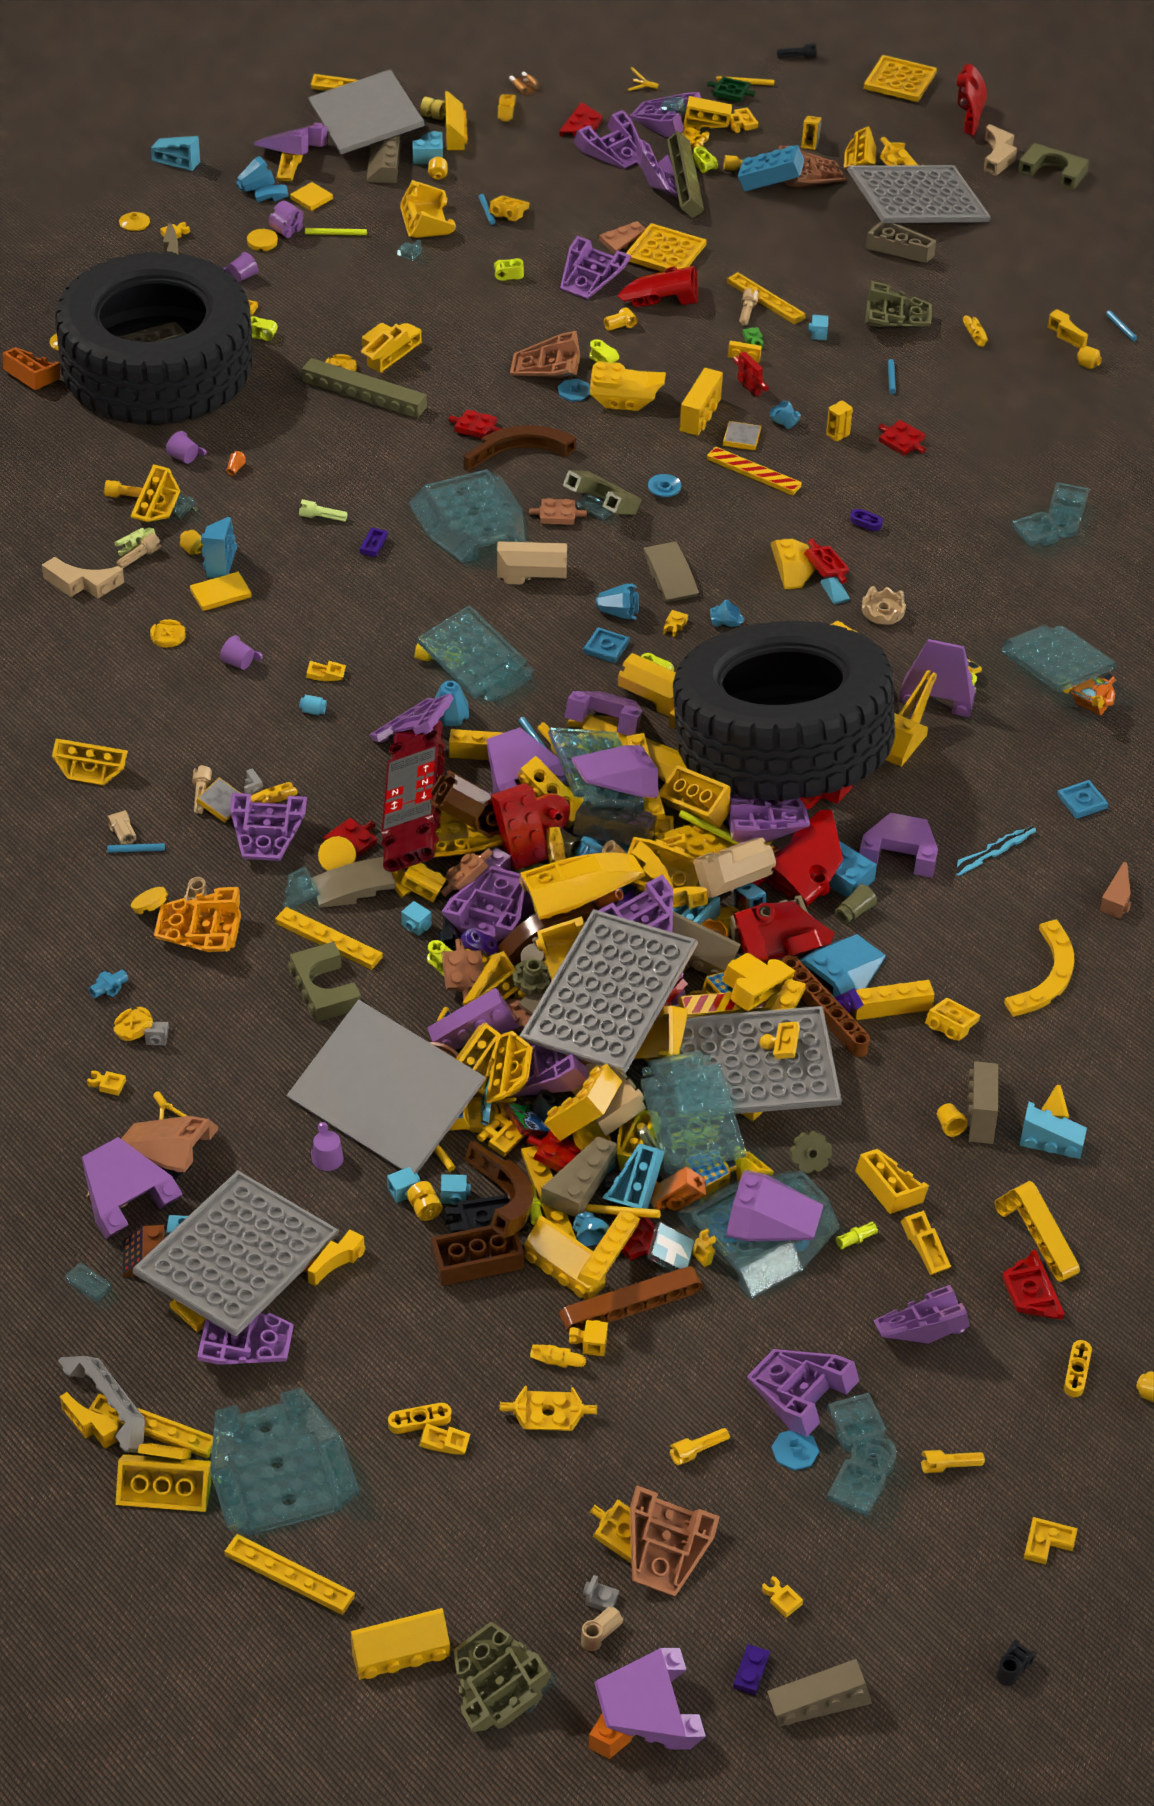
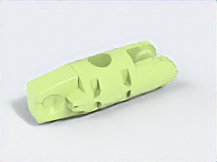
[114,528,156,556]

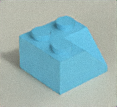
[413,131,443,164]

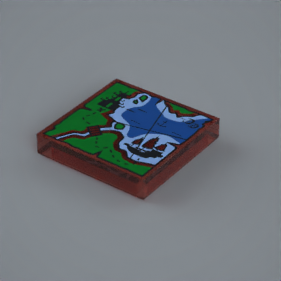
[503,1102,550,1138]

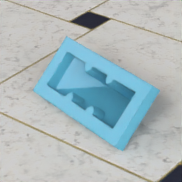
[821,577,850,605]

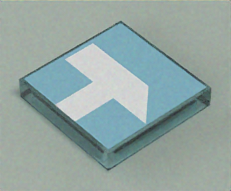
[647,1221,695,1271]

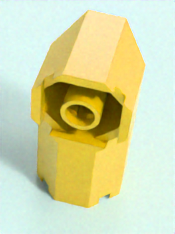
[618,653,676,717]

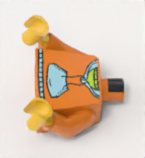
[1059,673,1116,716]

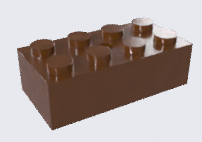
[431,1225,524,1286]

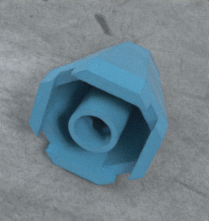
[236,156,275,192]
[595,584,639,620]
[435,681,469,726]

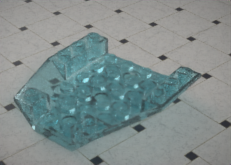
[409,469,525,563]
[676,1171,840,1299]
[210,1388,360,1535]

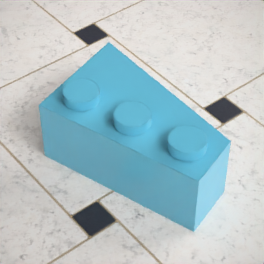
[151,136,200,171]
[1020,1102,1087,1159]

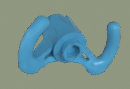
[573,827,604,856]

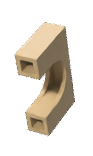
[571,1063,646,1136]

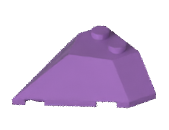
[598,874,673,932]

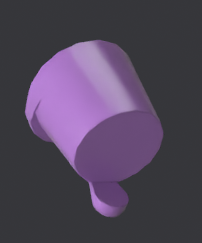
[223,252,259,282]
[166,431,206,464]
[220,635,263,670]
[311,1122,344,1171]

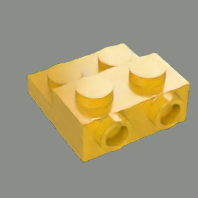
[489,195,530,221]
[925,998,981,1041]

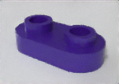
[850,509,883,531]
[461,929,498,957]

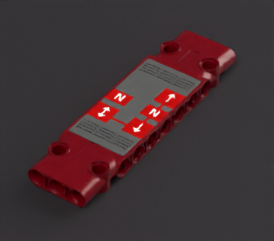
[381,720,445,872]

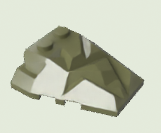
[865,281,932,327]
[453,1621,551,1732]

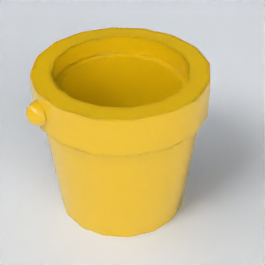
[936,1103,968,1137]

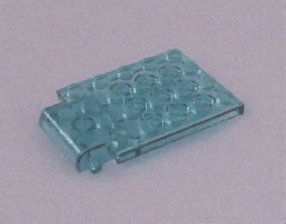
[417,605,534,703]
[1001,624,1116,692]
[548,727,644,810]
[640,1050,747,1174]

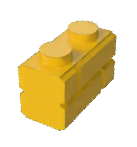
[826,401,853,441]
[400,863,446,903]

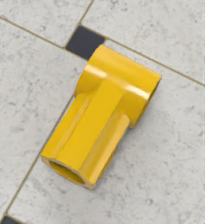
[604,307,638,331]

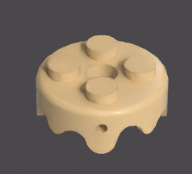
[862,586,906,625]

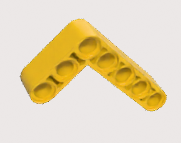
[995,1181,1080,1282]

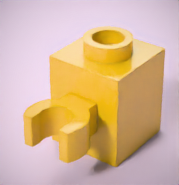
[569,1320,608,1356]

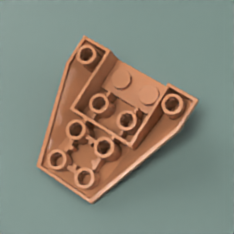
[778,146,846,188]
[121,1116,218,1172]

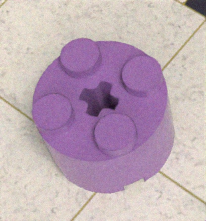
[268,201,304,238]

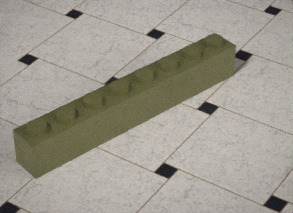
[667,131,704,219]
[302,358,427,418]

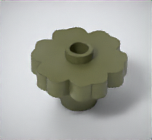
[513,958,551,995]
[790,1131,833,1173]

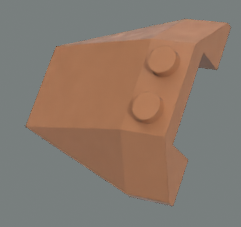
[510,331,580,378]
[630,1485,720,1597]

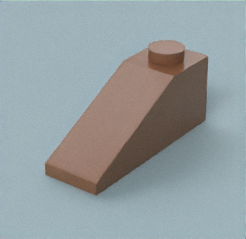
[1099,862,1131,919]

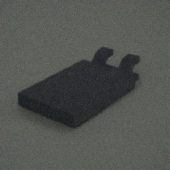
[443,1195,528,1234]

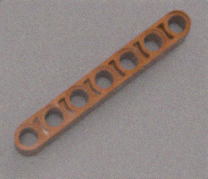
[782,955,870,1057]
[559,1266,703,1333]

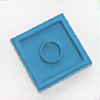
[583,627,630,664]
[1057,780,1109,819]

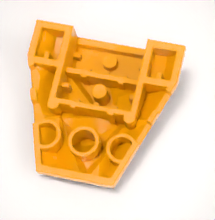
[154,887,241,952]

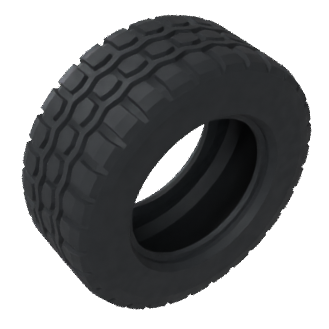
[55,252,253,424]
[673,620,895,800]

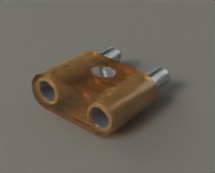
[509,71,541,95]

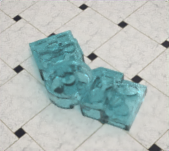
[1011,482,1090,546]
[827,1392,896,1517]

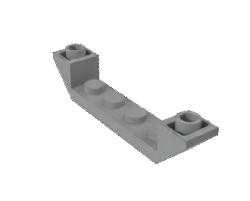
[58,1356,145,1454]

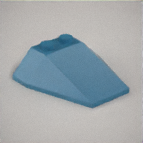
[797,934,886,997]

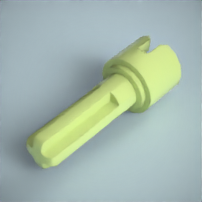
[299,499,348,522]

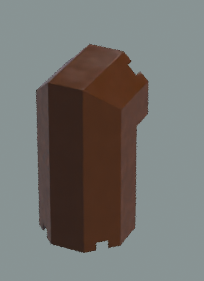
[430,770,500,838]

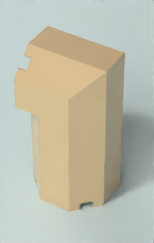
[497,541,567,585]
[693,837,776,898]

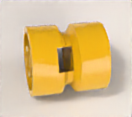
[407,1181,443,1221]

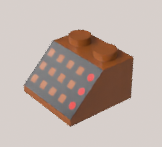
[123,1225,166,1277]

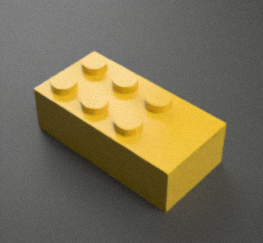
[680,368,723,436]

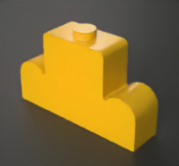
[362,323,422,373]
[722,953,796,1011]

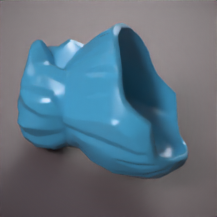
[770,401,801,429]
[710,600,744,627]
[572,1211,610,1246]

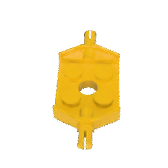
[880,136,918,166]
[500,1386,597,1431]

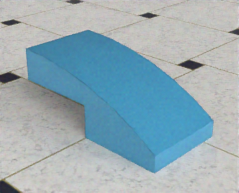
[255,185,288,203]

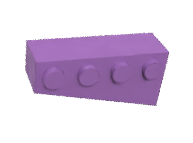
[427,988,520,1050]

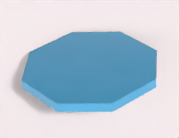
[558,379,590,402]
[771,1430,819,1471]

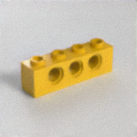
[517,756,587,829]

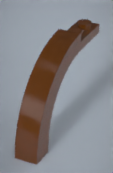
[464,425,576,472]
[496,901,600,965]
[465,1141,534,1238]

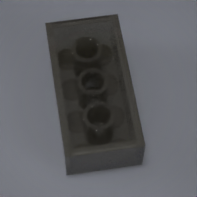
[573,800,657,846]

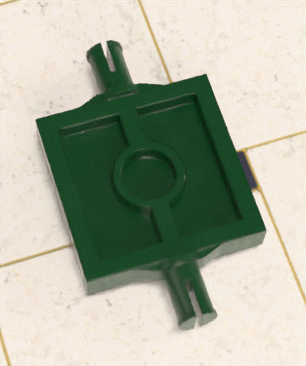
[707,77,756,102]

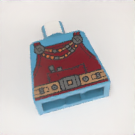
[731,882,766,911]

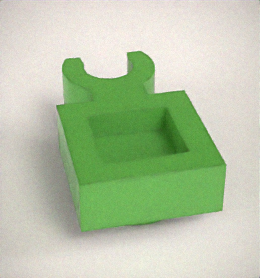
[742,327,763,349]

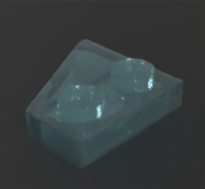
[283,866,320,909]

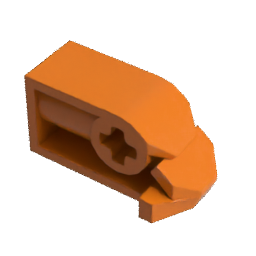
[650,1166,706,1211]

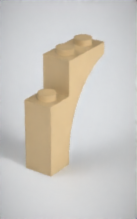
[983,124,1017,176]
[42,557,124,599]

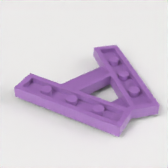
[369,693,453,743]

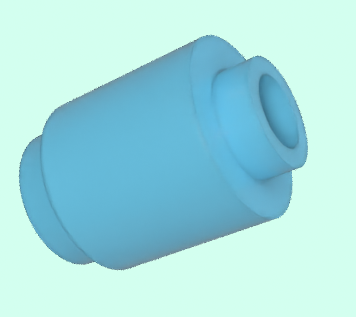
[299,695,327,715]

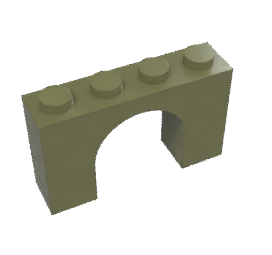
[1018,143,1089,190]
[562,470,642,515]
[288,942,361,1022]

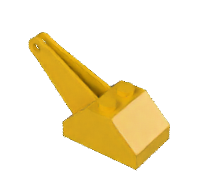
[885,670,937,767]

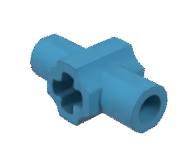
[88,969,128,998]

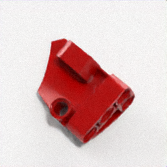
[956,64,987,138]
[617,265,698,307]
[767,810,843,907]
[734,901,835,964]

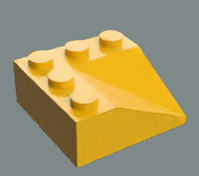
[544,1063,622,1141]

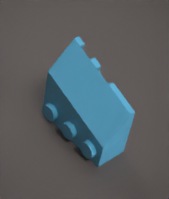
[201,517,237,578]

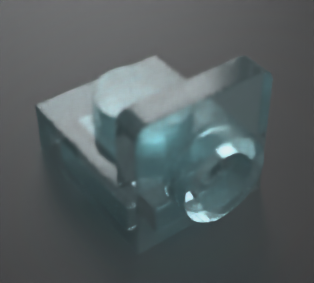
[661,97,686,117]
[397,240,422,260]
[172,493,198,519]

